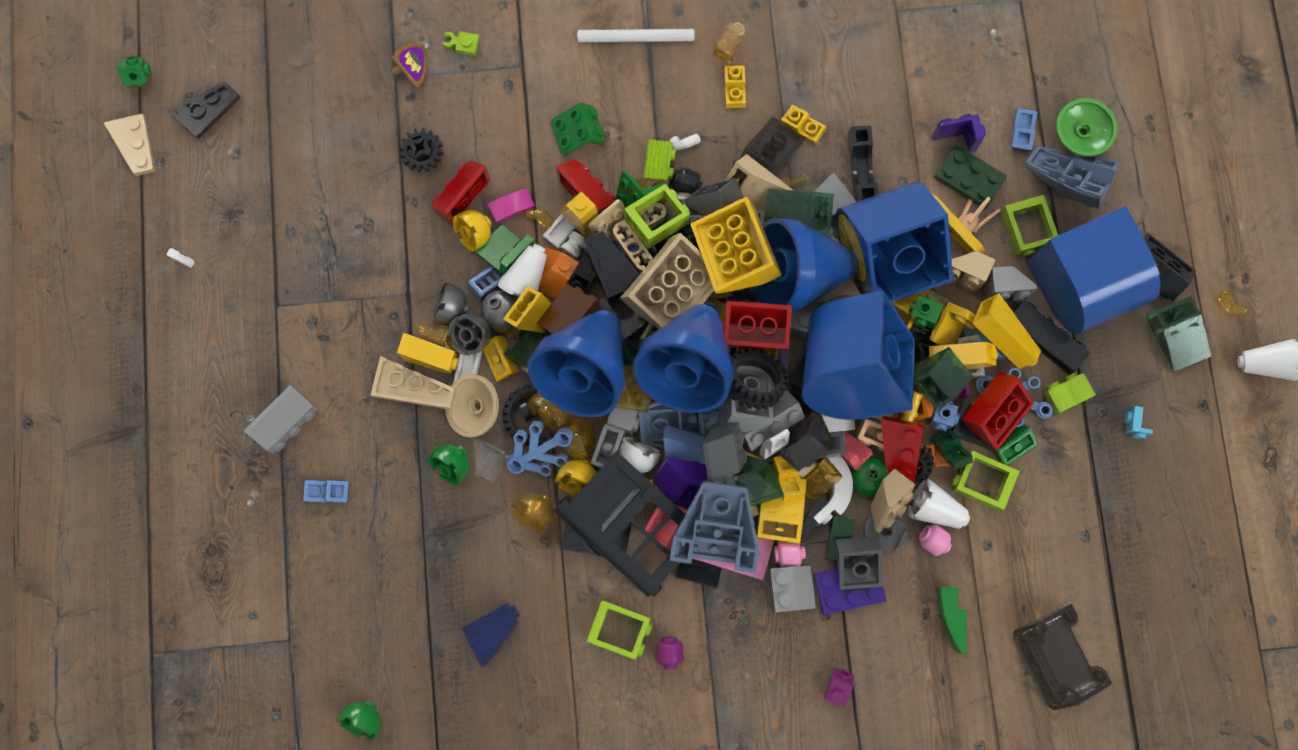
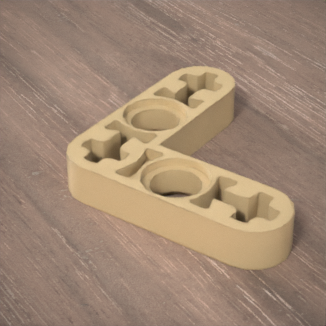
[613,203,666,274]

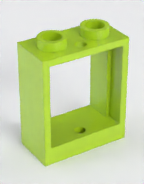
[624,184,690,249]
[1000,195,1059,257]
[952,451,1020,512]
[587,600,653,660]

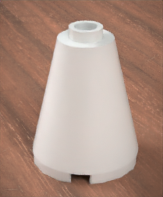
[498,244,547,297]
[1237,339,1298,381]
[908,479,970,529]

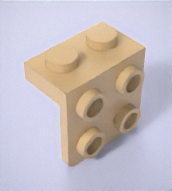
[588,199,625,242]

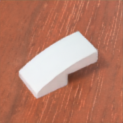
[760,429,790,460]

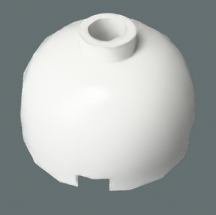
[619,436,662,473]

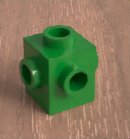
[116,56,152,87]
[909,296,943,329]

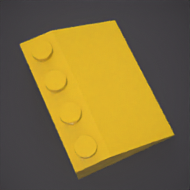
[691,196,782,294]

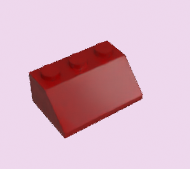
[556,159,616,215]
[431,160,491,226]
[724,301,792,350]
[962,371,1034,451]

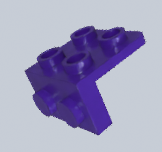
[932,114,986,153]

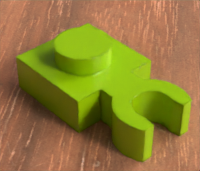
[443,31,480,56]

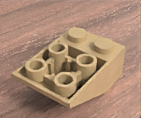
[725,154,795,219]

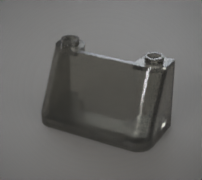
[1013,604,1112,710]

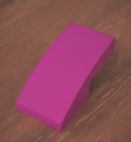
[487,188,535,223]

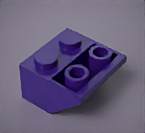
[653,457,708,507]

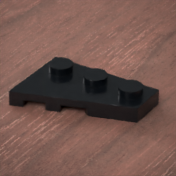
[168,82,241,139]

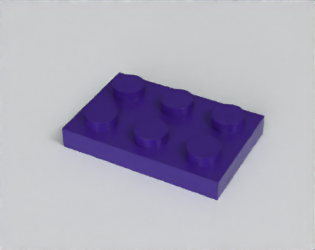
[813,568,887,615]

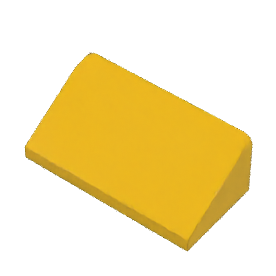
[483,336,519,382]

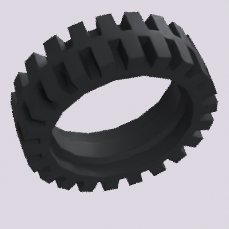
[728,348,788,410]
[502,384,565,446]

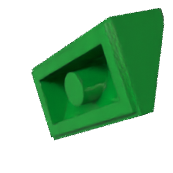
[992,424,1038,465]

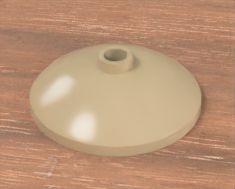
[445,374,499,437]

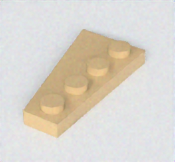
[371,356,456,410]

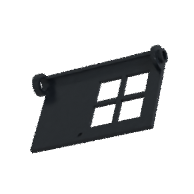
[553,451,686,597]

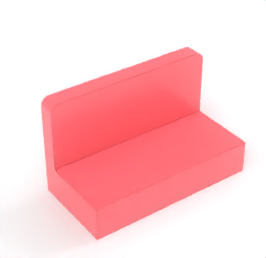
[826,431,873,471]
[645,504,687,550]

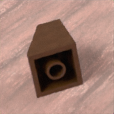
[537,284,603,336]

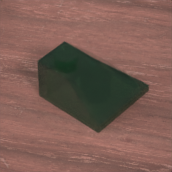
[732,456,784,507]

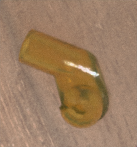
[526,209,554,228]
[1219,290,1247,316]

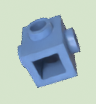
[928,399,960,431]

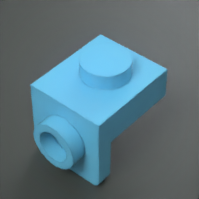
[1124,406,1153,439]

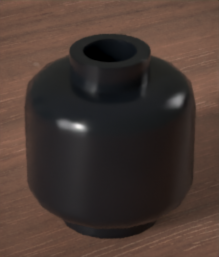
[671,167,703,194]

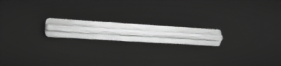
[577,29,695,42]

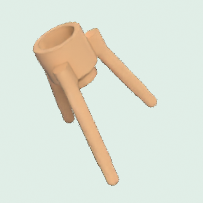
[958,197,1001,233]

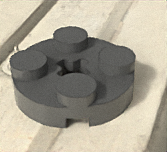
[863,514,907,552]

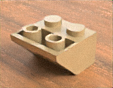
[949,251,995,292]
[871,469,915,533]

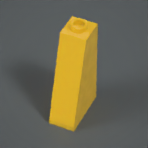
[973,293,1041,369]

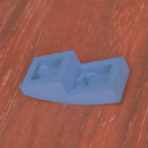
[1011,108,1038,151]
[303,480,348,503]

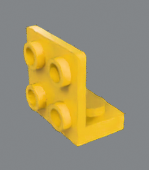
[930,302,976,345]

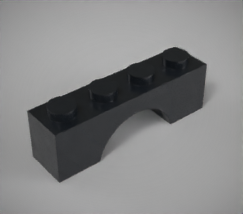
[847,125,879,202]

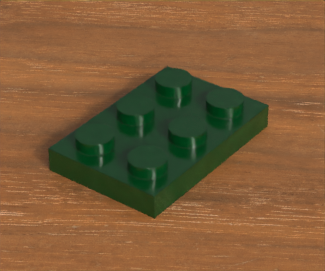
[934,144,1007,210]

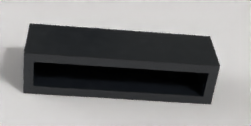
[1013,300,1090,375]

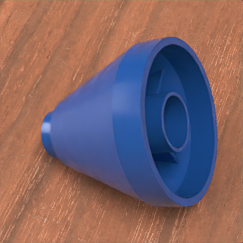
[757,218,857,313]
[633,304,734,413]
[528,310,625,417]

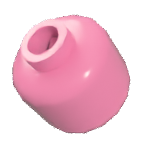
[919,524,952,556]
[774,541,806,568]

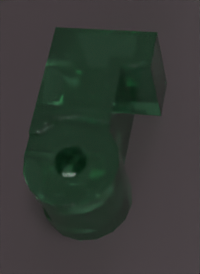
[503,330,543,368]

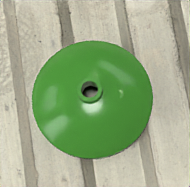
[1056,98,1117,157]

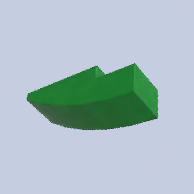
[937,587,967,654]

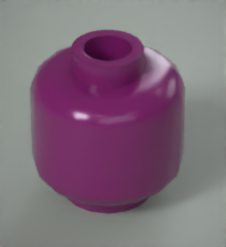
[655,637,684,669]

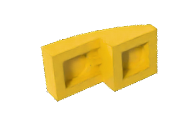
[773,454,805,501]

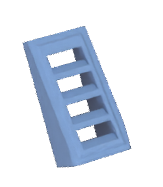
[468,266,502,302]

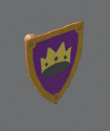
[392,43,427,89]

